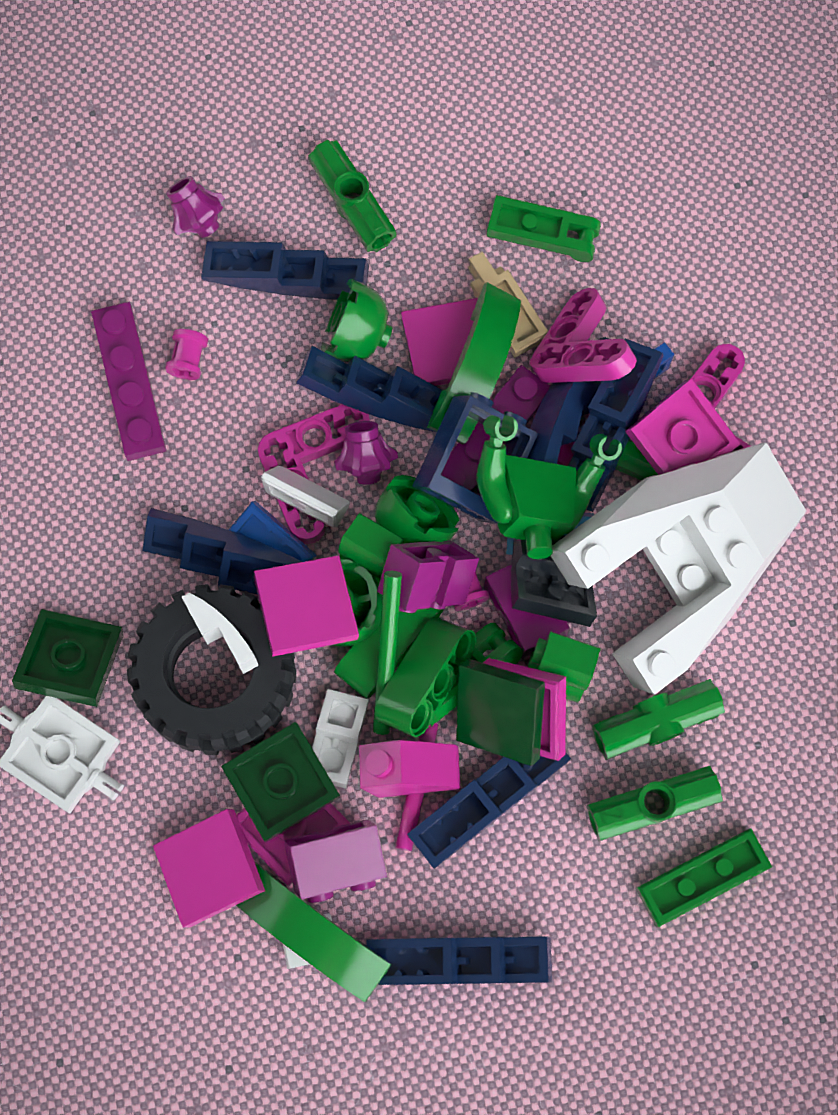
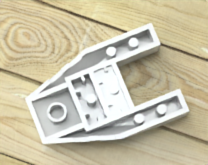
[551,443,807,695]

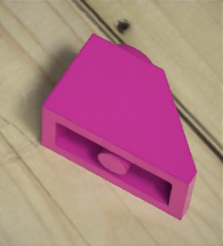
[359,740,460,798]

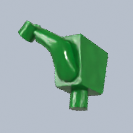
[476,415,622,559]

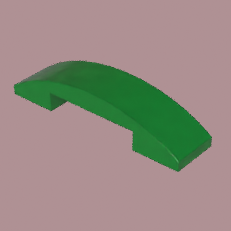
[427,282,521,445]
[236,861,392,1002]

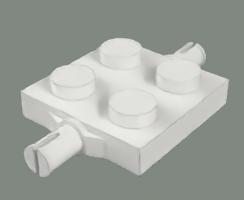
[0,696,124,813]

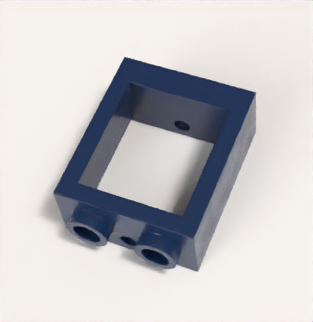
[413,392,538,524]

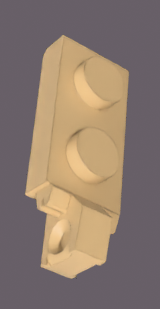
[468,251,548,358]

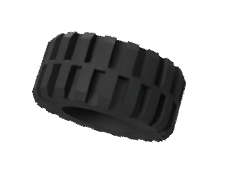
[127,584,297,755]

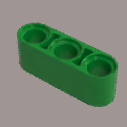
[334,607,444,699]
[375,617,476,737]

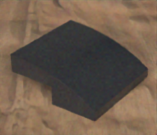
[511,535,597,627]

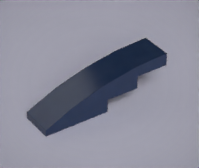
[201,241,369,300]
[527,337,608,464]
[568,338,663,512]
[296,346,442,432]
[142,508,302,595]
[407,751,572,869]
[366,936,552,985]

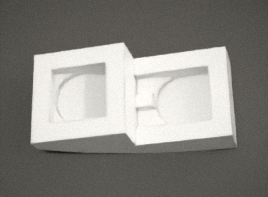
[182,593,259,674]
[312,689,369,789]

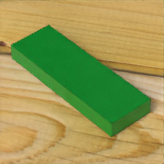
[635,828,772,928]

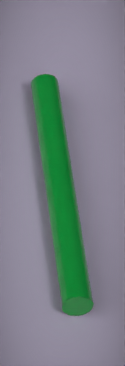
[373,571,402,735]

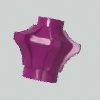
[166,176,225,238]
[334,421,398,485]

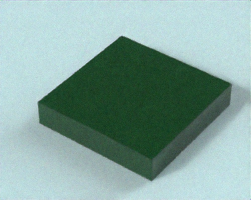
[12,609,123,707]
[456,659,545,766]
[221,722,341,843]

